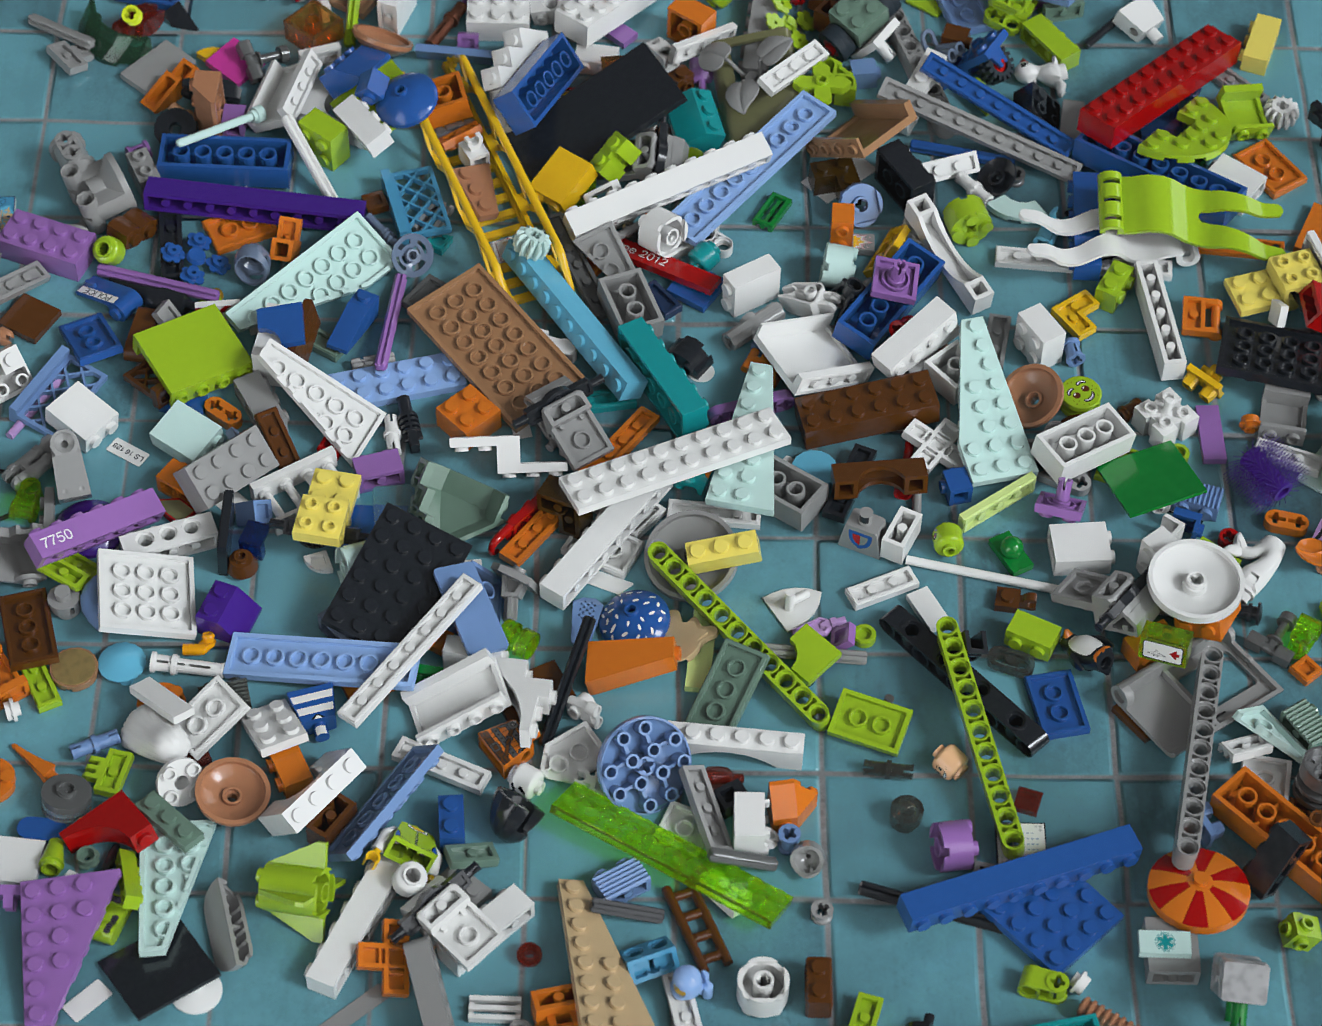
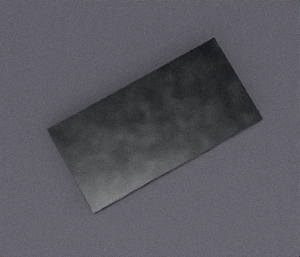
[506,42,687,181]

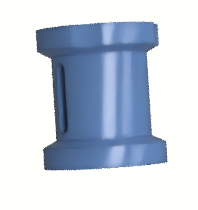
[1063,337,1086,367]
[777,824,801,856]

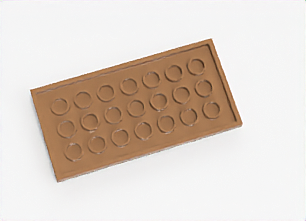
[407,263,585,433]

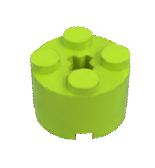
[943,195,994,247]

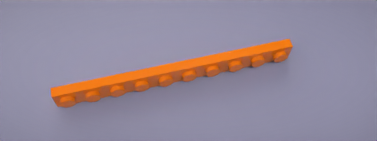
[499,405,660,567]

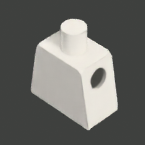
[1112,0,1164,45]

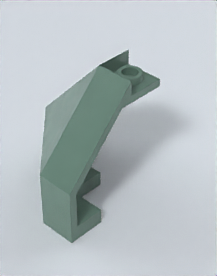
[410,457,509,541]

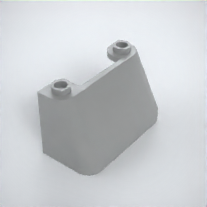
[0,523,47,588]

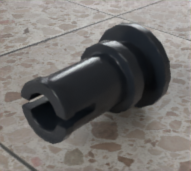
[1236,602,1263,626]

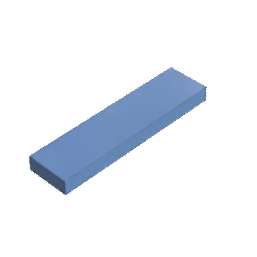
[415,43,494,65]

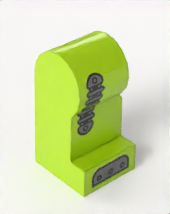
[92,893,133,946]

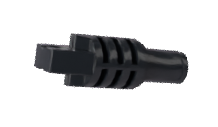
[396,395,423,454]

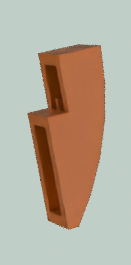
[140,58,200,114]

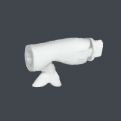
[1223,532,1286,605]

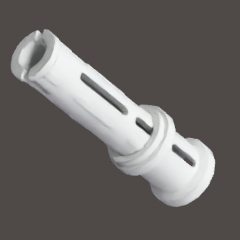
[149,651,225,678]

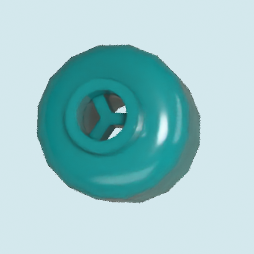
[688,241,721,271]

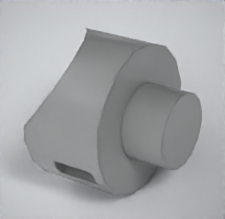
[47,584,81,620]
[790,840,825,879]

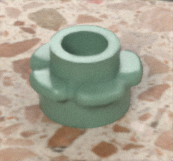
[75,846,100,870]

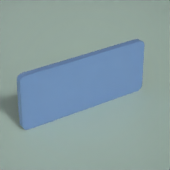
[433,561,509,656]

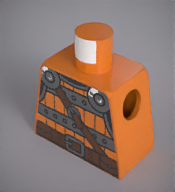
[478,720,541,779]

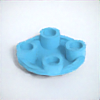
[98,642,147,686]

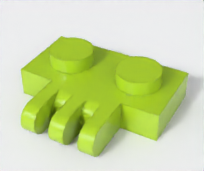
[82,748,135,797]

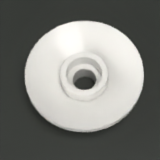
[173,978,223,1015]

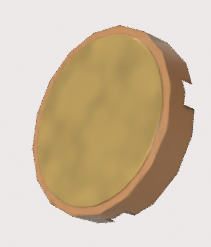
[50,647,99,692]

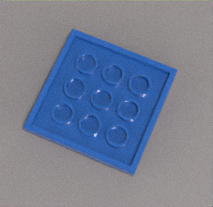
[980,880,1124,973]

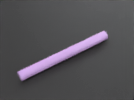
[6,372,65,440]

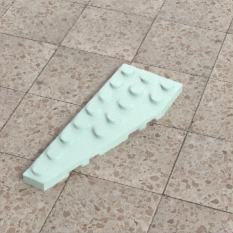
[957,316,1039,487]

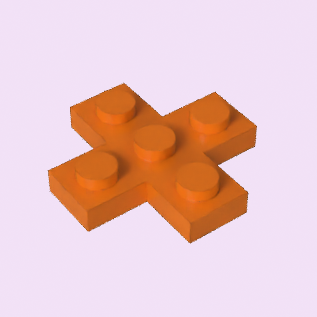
[356,918,435,998]

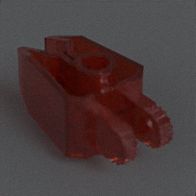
[111,3,165,41]

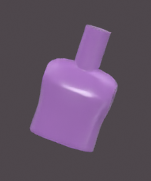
[689,57,713,90]

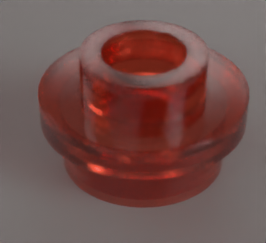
[517,942,542,967]

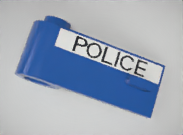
[76,276,143,322]

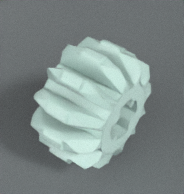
[512,225,551,261]

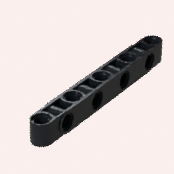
[879,605,1050,758]

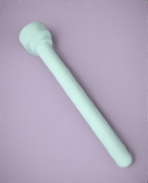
[176,105,267,147]

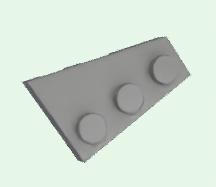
[572,221,636,276]

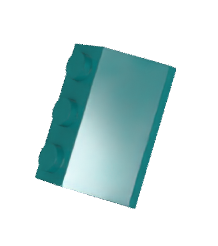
[667,88,726,153]

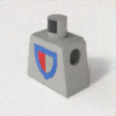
[838,507,887,560]

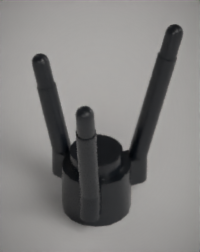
[830,277,866,326]

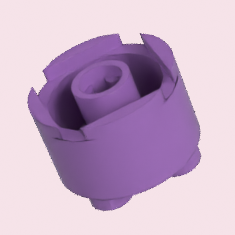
[929,819,979,872]

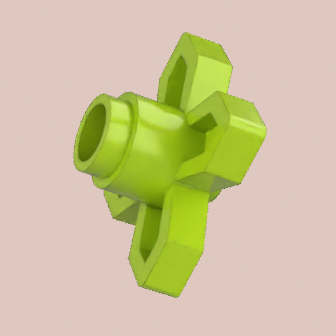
[792,61,851,105]

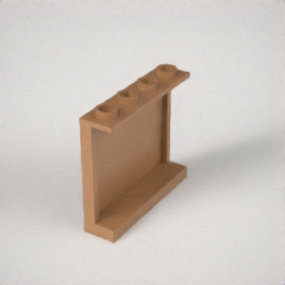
[805,99,917,158]

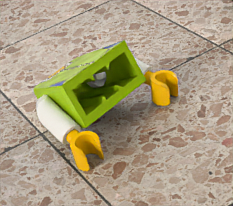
[362,821,443,885]

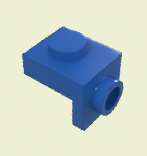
[1173,506,1205,539]

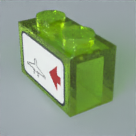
[1138,620,1194,669]

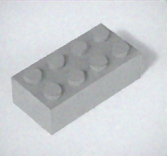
[173,425,280,514]

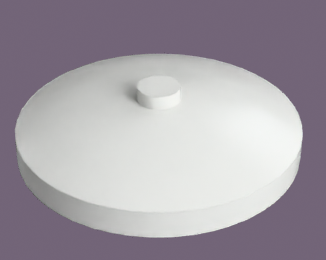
[1147,539,1245,624]

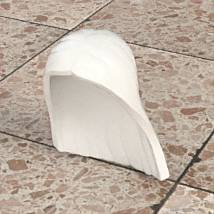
[120,704,190,764]

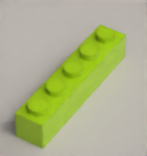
[115,849,144,910]

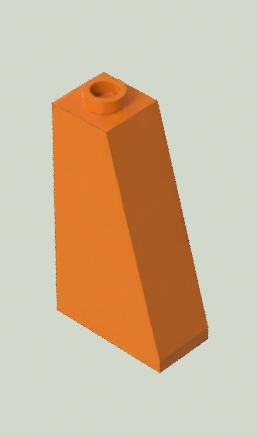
[585,636,682,695]

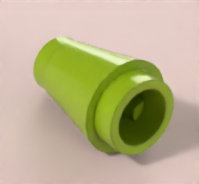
[39,838,64,876]

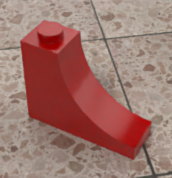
[58,790,159,854]

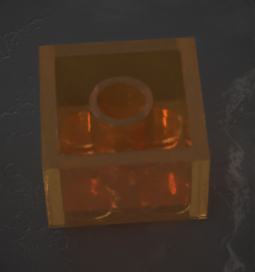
[283,0,344,50]

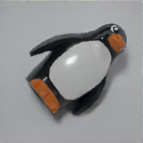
[1059,628,1115,676]

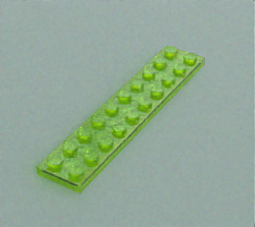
[549,782,793,930]

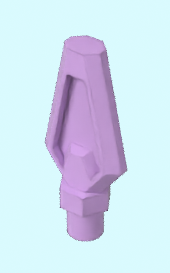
[791,616,847,637]

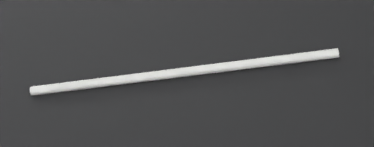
[905,555,1174,618]

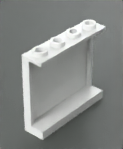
[753,313,874,396]

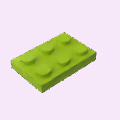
[827,687,913,757]

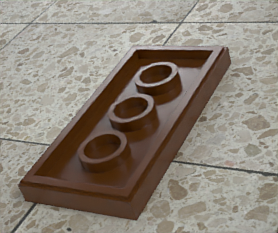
[0,587,60,672]

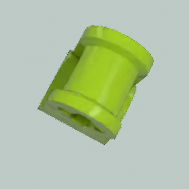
[1017,964,1069,1005]

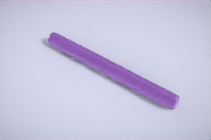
[97,264,220,301]
[374,273,407,371]

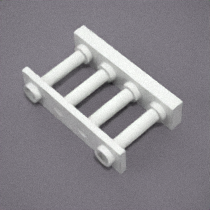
[249,445,360,536]

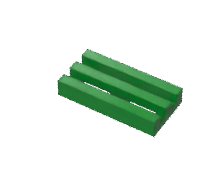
[752,192,792,233]

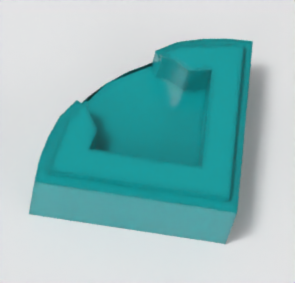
[423,235,453,256]

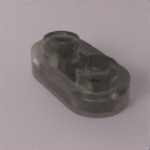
[987,646,1035,678]

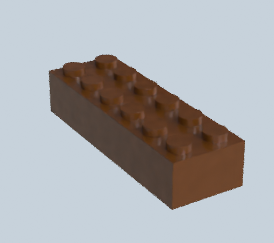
[794,369,940,450]

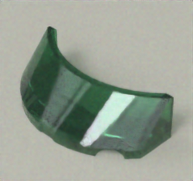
[78,0,152,67]

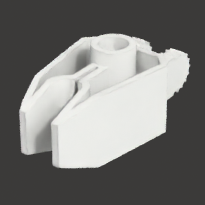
[778,282,842,317]

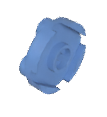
[838,183,883,227]

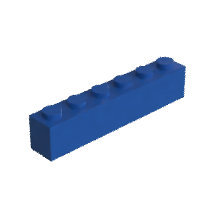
[1067,171,1102,281]

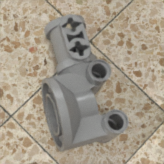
[49,131,137,234]

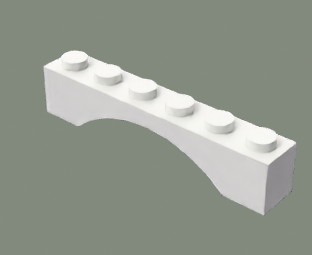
[904,193,994,315]
[667,720,805,771]

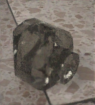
[889,795,924,834]

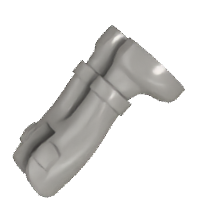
[1,434,53,492]

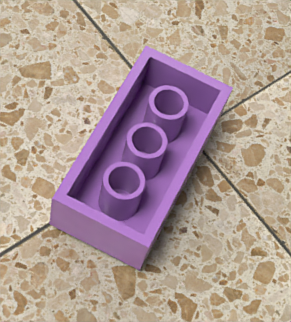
[0,209,97,282]

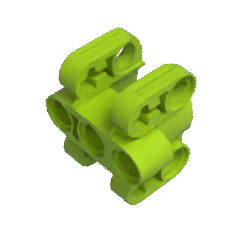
[983,0,1039,36]

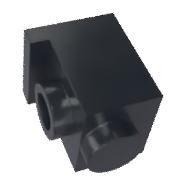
[713,778,748,819]

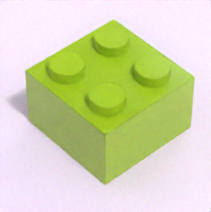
[298,107,350,171]

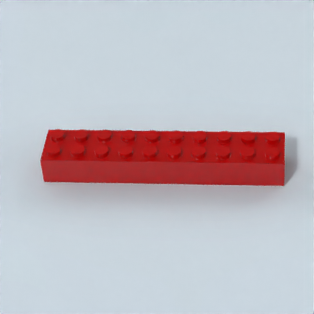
[1076,24,1242,149]

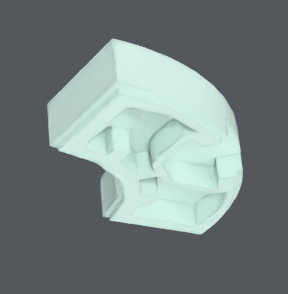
[986,195,1048,224]

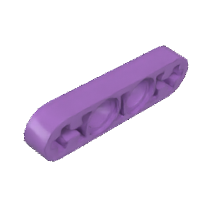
[707,389,794,426]

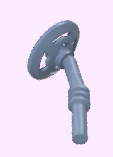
[365,213,434,278]

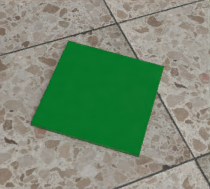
[1096,440,1207,518]

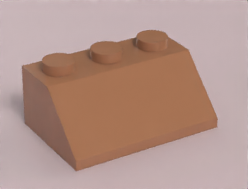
[189,70,226,136]

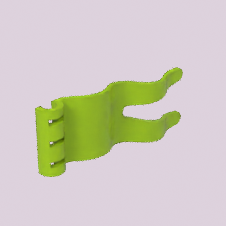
[1097,170,1286,261]

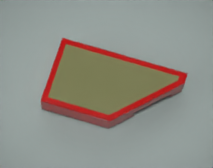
[159,498,196,522]

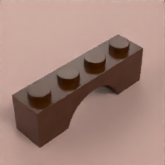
[830,457,928,500]

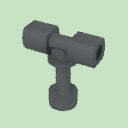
[236,39,290,84]
[1244,611,1299,669]

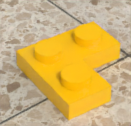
[1050,289,1100,341]

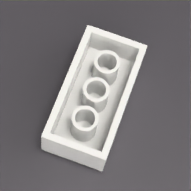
[1030,402,1137,485]

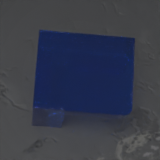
[238,519,270,561]

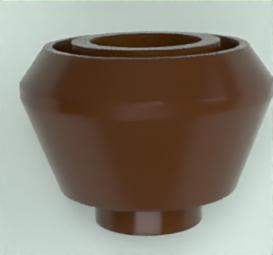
[227,549,259,580]

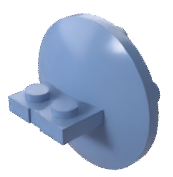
[596,715,692,815]

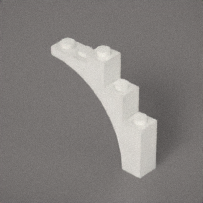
[481,27,548,133]
[442,634,557,748]

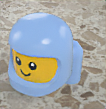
[670,964,713,1001]

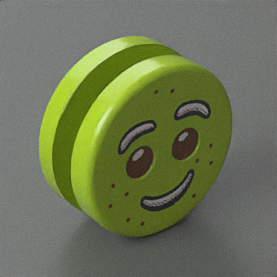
[1060,376,1102,416]

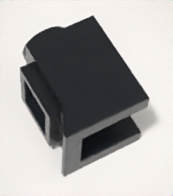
[955,630,989,661]

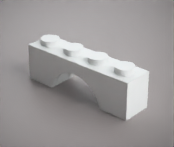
[899,47,947,136]

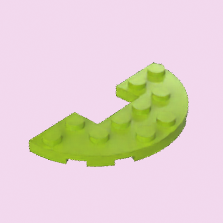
[1137,96,1232,163]

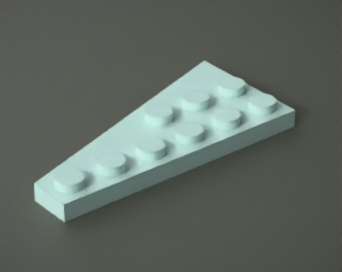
[139,819,217,957]

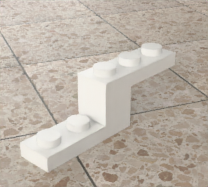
[449,435,568,478]

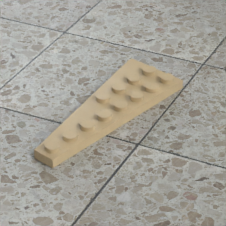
[557,879,655,1026]

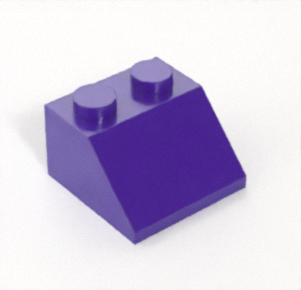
[195,580,262,643]

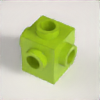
[1278,912,1322,952]

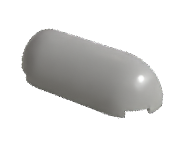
[204,877,253,972]

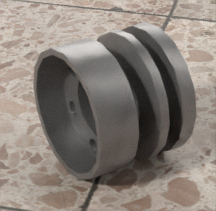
[1292,746,1322,811]

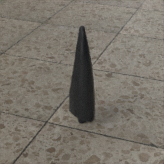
[109,277,195,316]

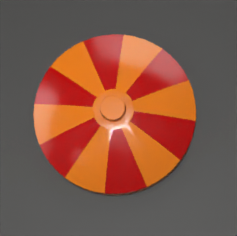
[1147,848,1251,934]

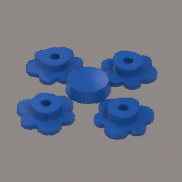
[160,232,231,285]

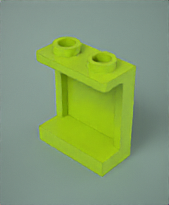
[1215,83,1275,141]

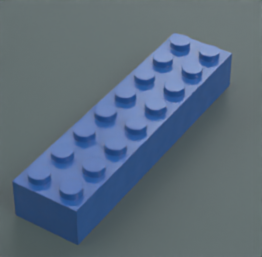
[1071,133,1248,226]

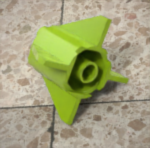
[255,841,346,943]

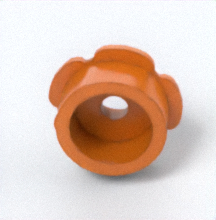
[1239,414,1261,434]

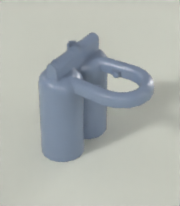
[920,29,965,63]

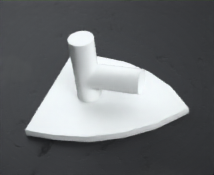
[762,587,822,633]

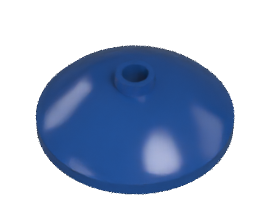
[375,72,438,128]

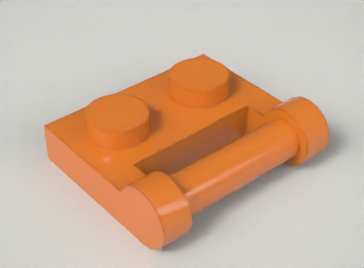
[1181,296,1223,341]

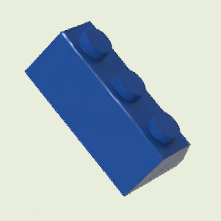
[319,45,391,99]

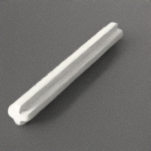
[281,114,339,198]

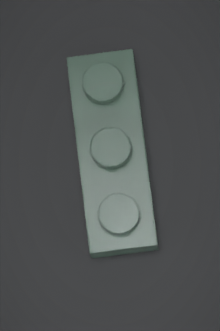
[135,790,204,853]

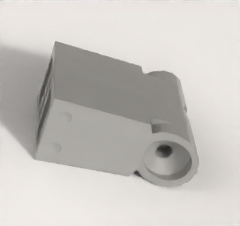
[50,429,92,504]

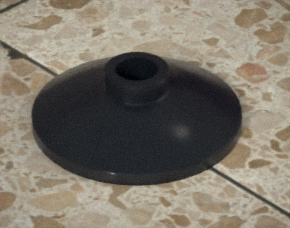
[977,157,1016,198]

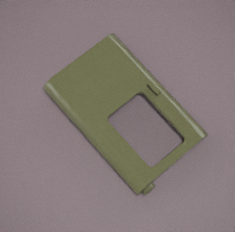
[710,26,799,143]

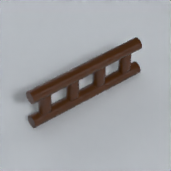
[661,877,733,972]

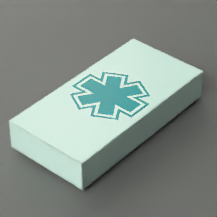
[1137,930,1192,959]

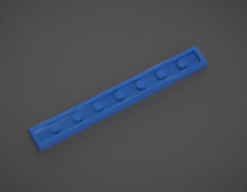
[920,52,1075,157]

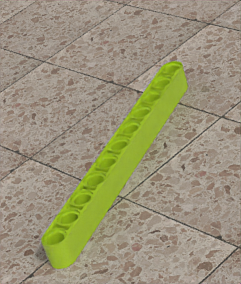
[647,541,831,732]
[936,616,1025,860]

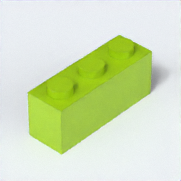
[1020,13,1081,71]

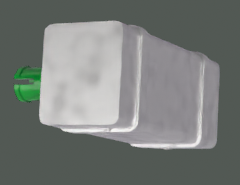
[1210,952,1270,1026]

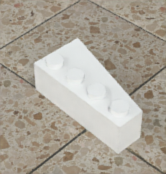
[871,296,959,378]

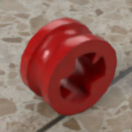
[1217,528,1238,548]

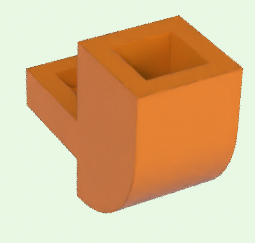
[270,216,303,263]

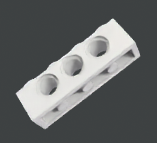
[119,511,218,556]

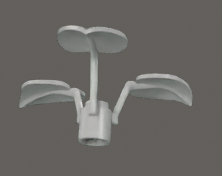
[698,36,793,115]

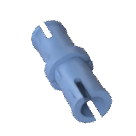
[69,728,121,760]

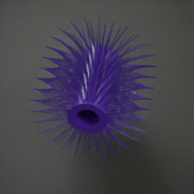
[1223,432,1309,516]

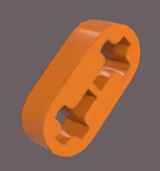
[204,396,243,430]
[1263,509,1309,538]

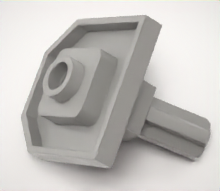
[490,562,540,622]

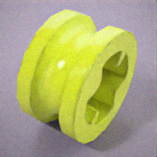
[121,5,143,26]

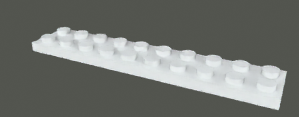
[559,407,791,516]

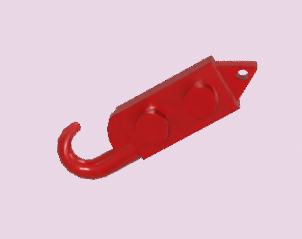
[488,496,539,556]

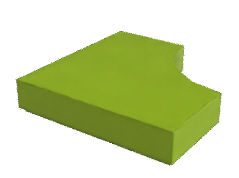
[790,623,842,687]

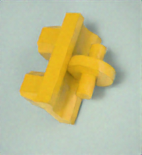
[1182,363,1224,404]

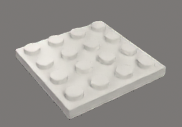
[97,548,197,640]

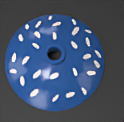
[599,590,671,640]

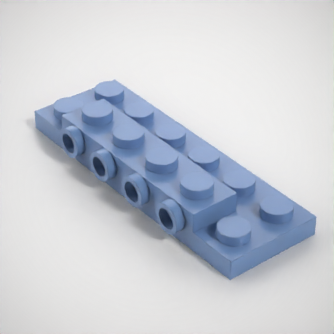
[327,744,444,862]

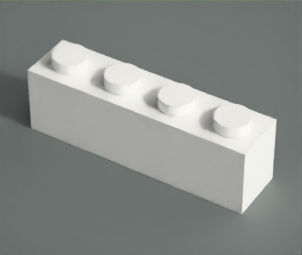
[437,883,535,978]

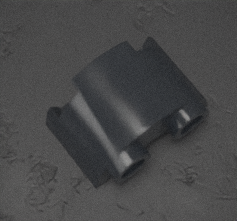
[667,336,714,380]

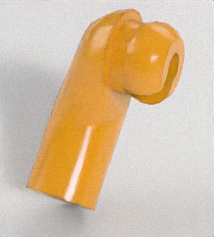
[182,631,216,656]

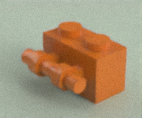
[530,983,578,1026]

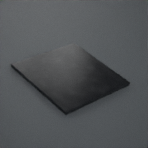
[98,919,221,1021]

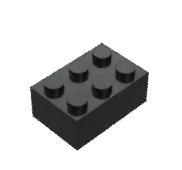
[874,139,936,213]

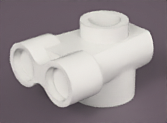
[566,692,603,729]

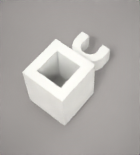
[458,132,490,166]

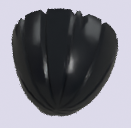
[490,786,545,843]

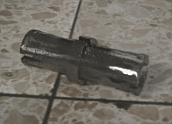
[863,759,914,781]

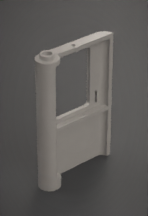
[1111,626,1284,758]

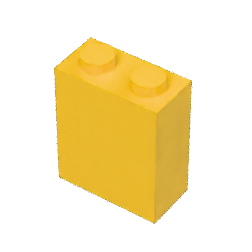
[531,146,598,213]

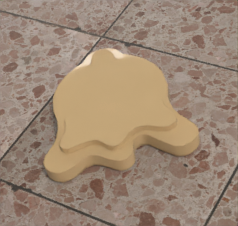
[664,609,719,666]

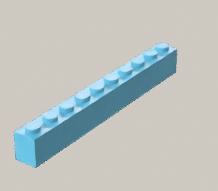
[502,239,648,401]

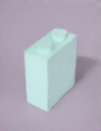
[149,400,225,464]

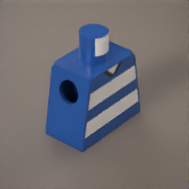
[287,682,337,742]

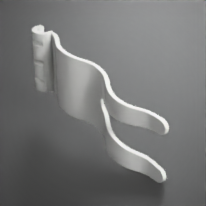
[1018,209,1200,267]

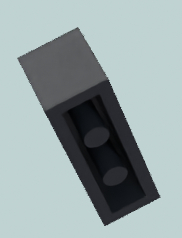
[1242,820,1312,900]

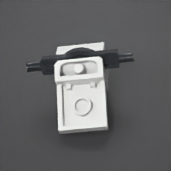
[388,861,506,972]

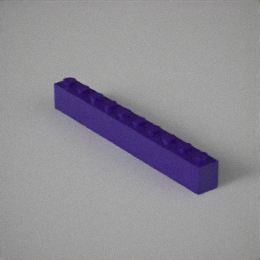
[143,176,366,231]

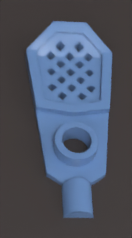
[571,597,604,646]

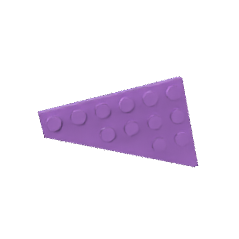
[20,868,122,1026]

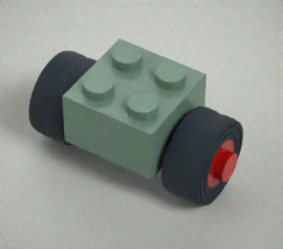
[818,0,902,62]

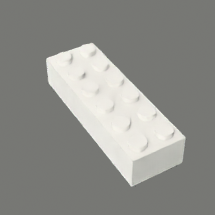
[554,0,657,48]

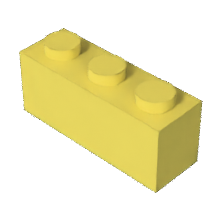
[1238,13,1282,76]
[685,529,762,574]

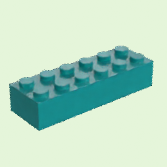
[618,317,709,438]

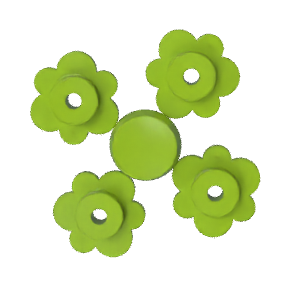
[765,0,815,49]

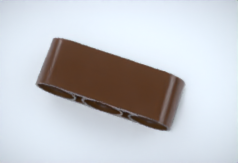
[123,307,159,363]

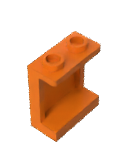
[0,644,31,711]

